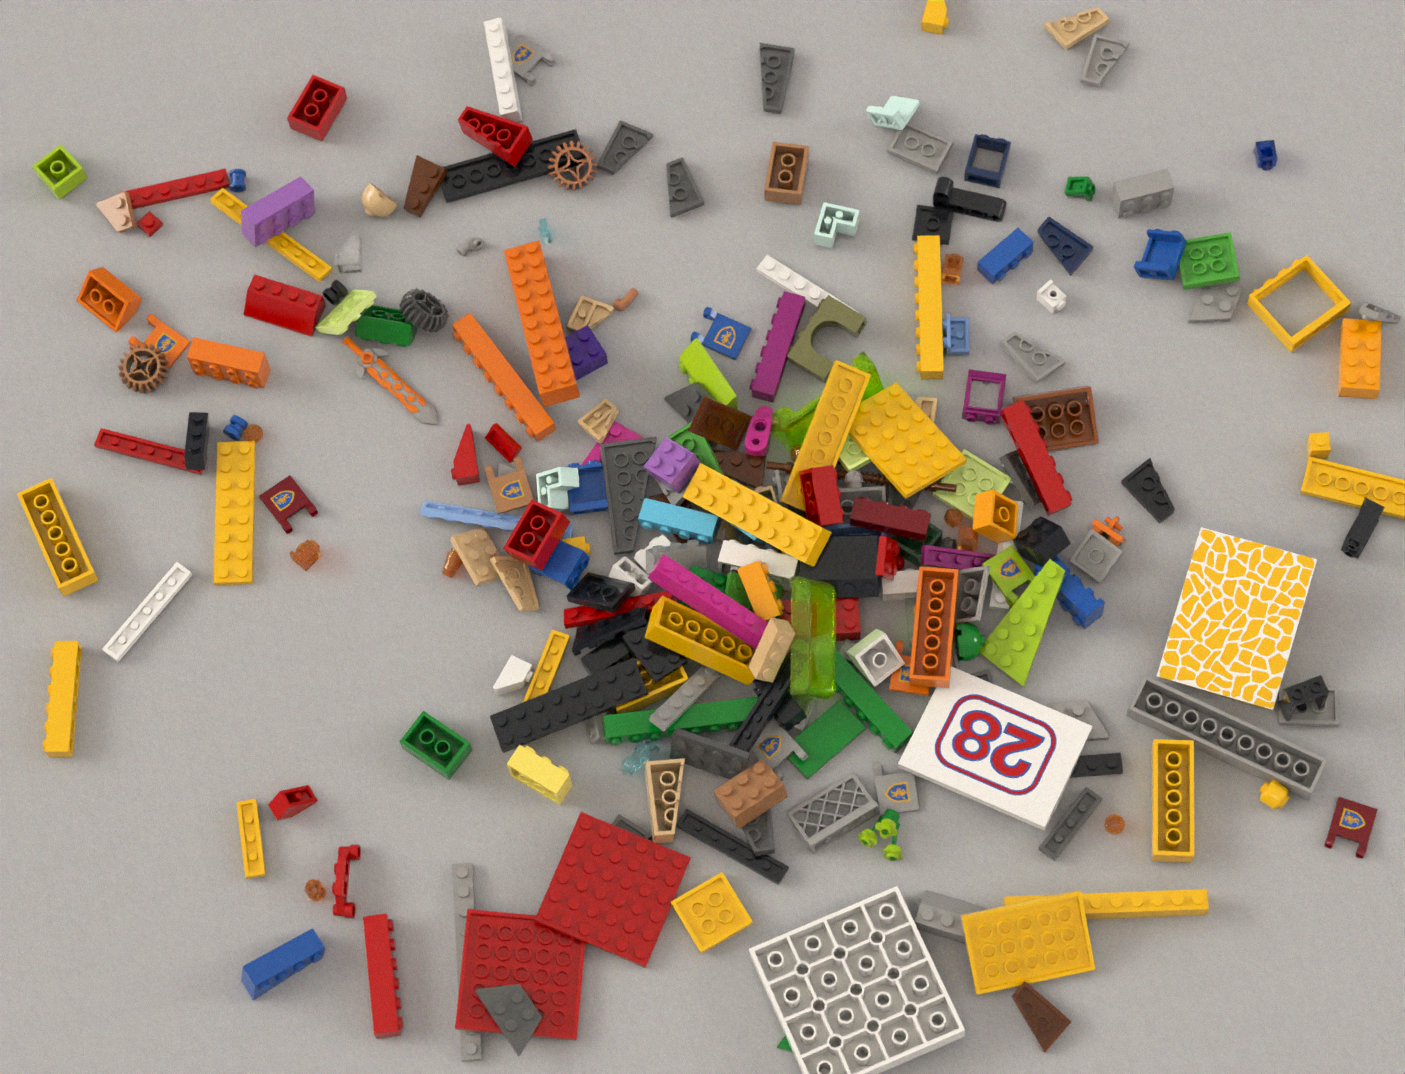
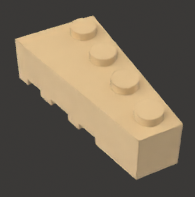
[644,758,685,844]

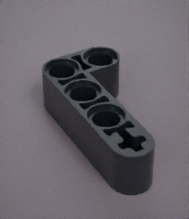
[933,176,1007,222]

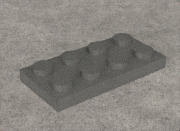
[669,728,750,779]

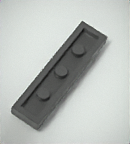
[1039,787,1102,861]

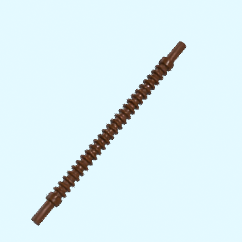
[766,461,957,492]

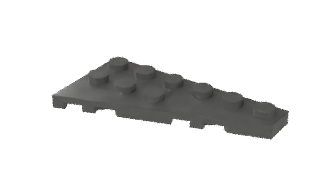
[600,437,657,555]

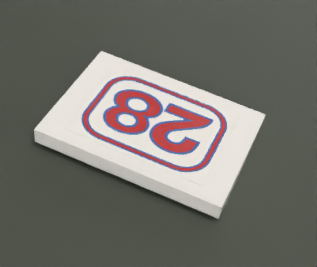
[898,666,1093,831]

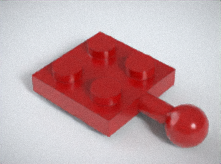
[875,536,905,580]

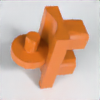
[1092,516,1126,546]

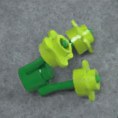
[857,809,903,861]

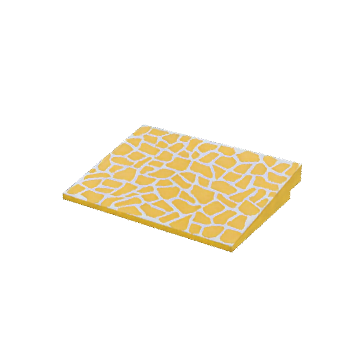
[1156,527,1317,711]

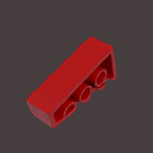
[458,106,533,167]

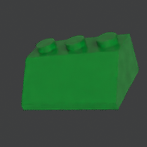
[355,305,418,347]

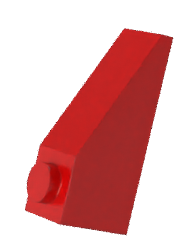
[451,424,480,486]

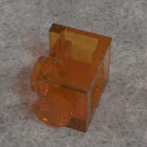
[941,254,964,285]
[289,539,321,571]

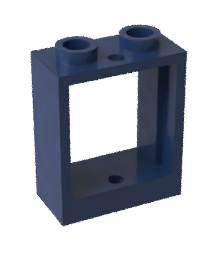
[964,134,1011,189]

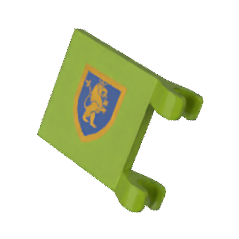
[981,545,1036,607]

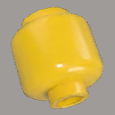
[1259,780,1290,810]

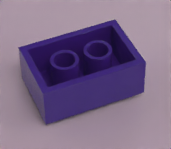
[565,325,608,381]

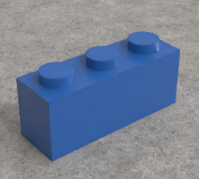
[977,228,1034,285]

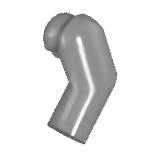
[457,237,484,256]

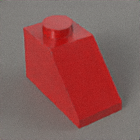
[268,785,318,821]

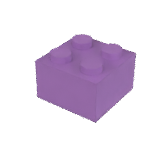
[643,437,701,494]

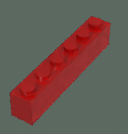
[1000,400,1072,516]
[363,913,404,1039]

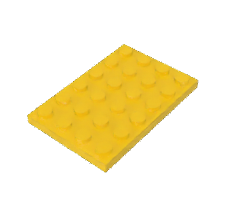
[848,382,967,499]
[961,890,1096,995]

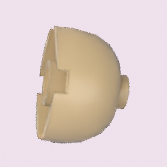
[361,183,399,217]

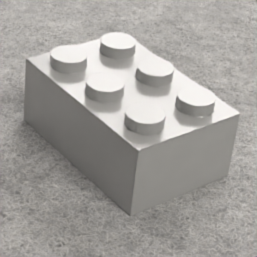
[1111,169,1174,218]

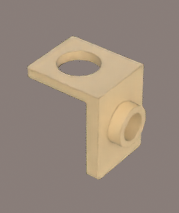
[754,485,778,503]

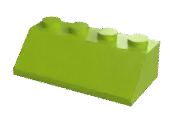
[678,338,738,410]

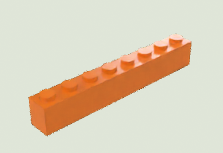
[452,313,556,442]

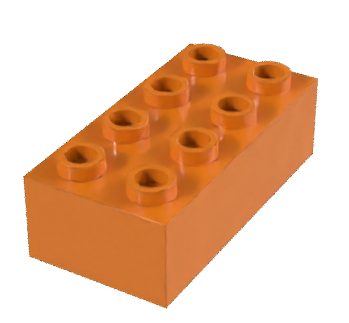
[187,337,271,388]

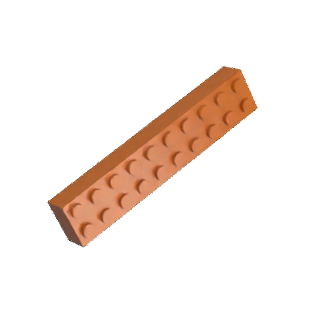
[504,240,580,407]

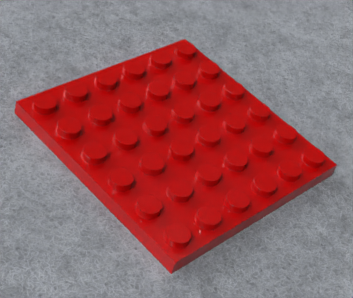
[534,812,691,968]
[455,909,585,1040]

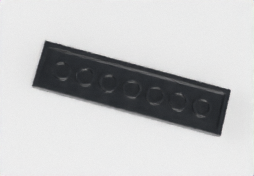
[441,129,585,203]
[490,658,649,753]

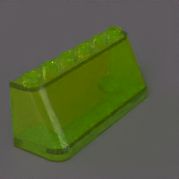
[790,577,836,700]

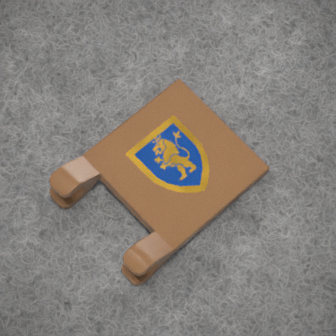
[484,457,534,515]

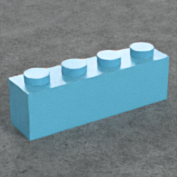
[638,498,719,544]

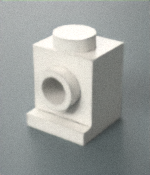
[1036,279,1066,314]

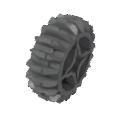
[399,288,449,333]

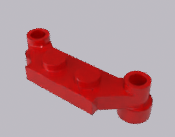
[332,844,361,918]

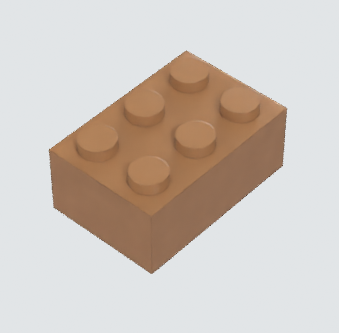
[764,142,809,205]
[713,759,788,829]

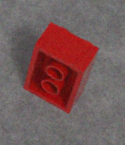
[287,75,347,142]
[799,465,844,526]
[503,499,570,571]

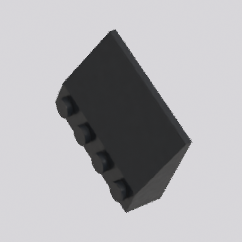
[800,534,880,599]

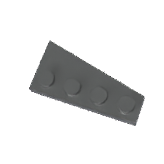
[760,43,795,114]

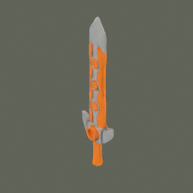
[343,337,438,425]

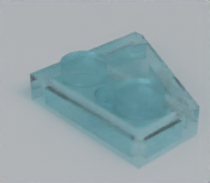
[619,741,662,776]

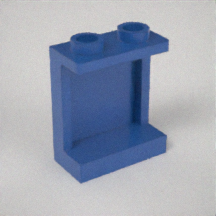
[1134,229,1187,280]
[568,460,608,515]
[528,540,590,590]

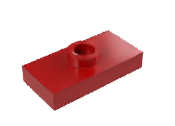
[485,423,522,463]

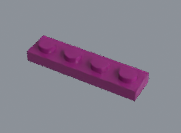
[921,545,995,570]

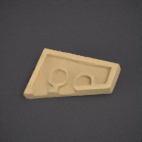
[490,556,540,612]

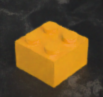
[973,490,1019,544]

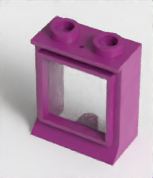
[962,369,1006,425]

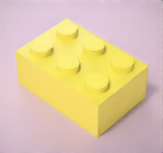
[507,745,573,805]

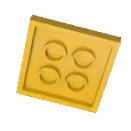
[671,872,753,954]

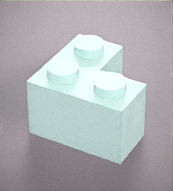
[814,202,860,248]
[536,467,579,512]

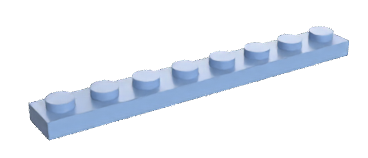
[420,501,574,540]

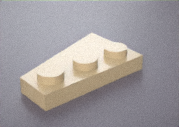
[1044,7,1110,50]

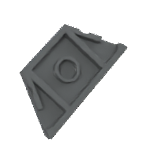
[664,382,718,447]
[475,984,542,1057]

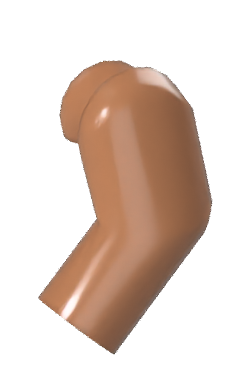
[613,288,638,311]

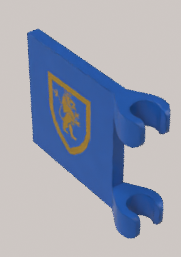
[690,307,751,360]

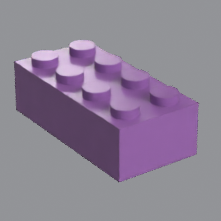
[241,176,314,247]

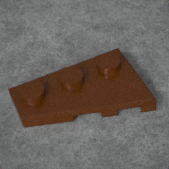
[713,450,766,488]

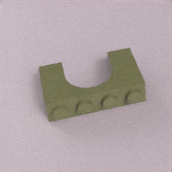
[787,295,867,384]

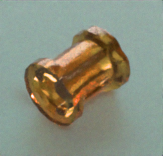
[305,879,325,901]

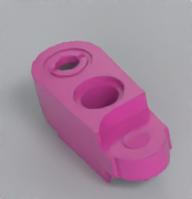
[745,406,774,457]

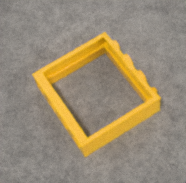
[1247,255,1351,352]

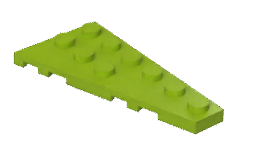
[980,559,1066,687]

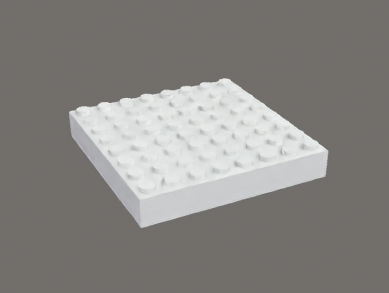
[749,886,965,1074]

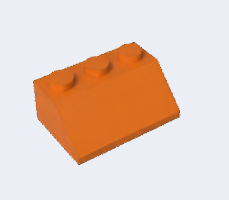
[76,267,142,332]

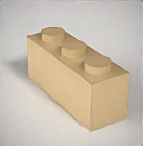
[749,617,795,682]

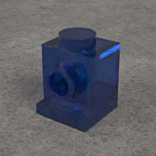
[1253,140,1277,171]

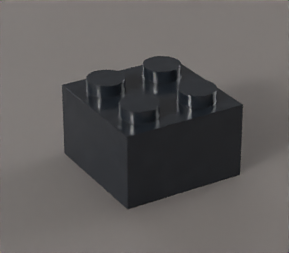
[1012,516,1071,567]

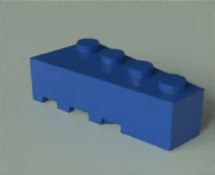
[1034,556,1105,629]
[241,928,325,1000]

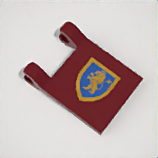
[259,475,318,534]
[1324,797,1378,859]

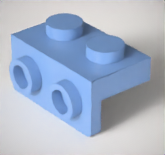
[942,313,970,355]

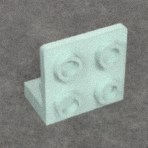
[866,96,920,130]

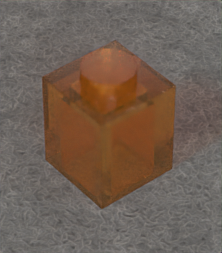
[957,525,978,552]

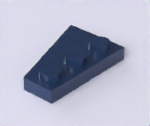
[1037,216,1093,276]

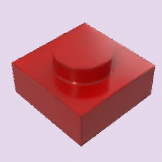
[136,211,163,237]

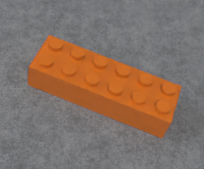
[909,566,959,688]

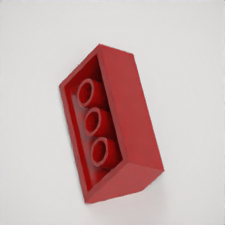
[243,274,326,337]

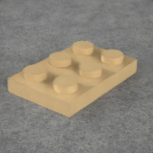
[450,527,501,586]

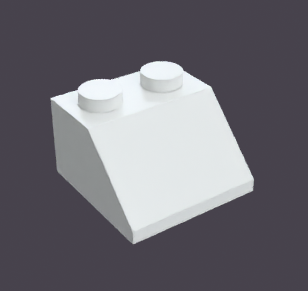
[846,629,905,687]

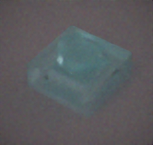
[537,218,552,244]

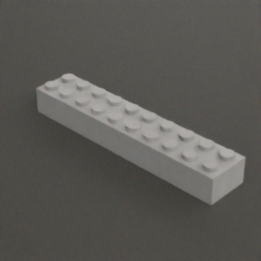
[1127,675,1328,801]

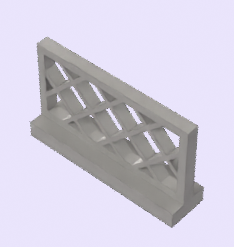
[787,773,880,854]

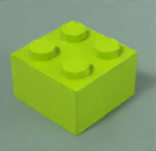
[32,144,87,200]

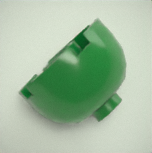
[955,623,985,662]

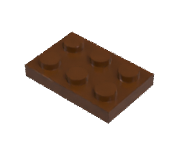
[688,396,752,451]

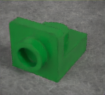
[1064,176,1096,201]

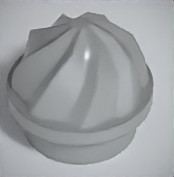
[844,470,863,488]

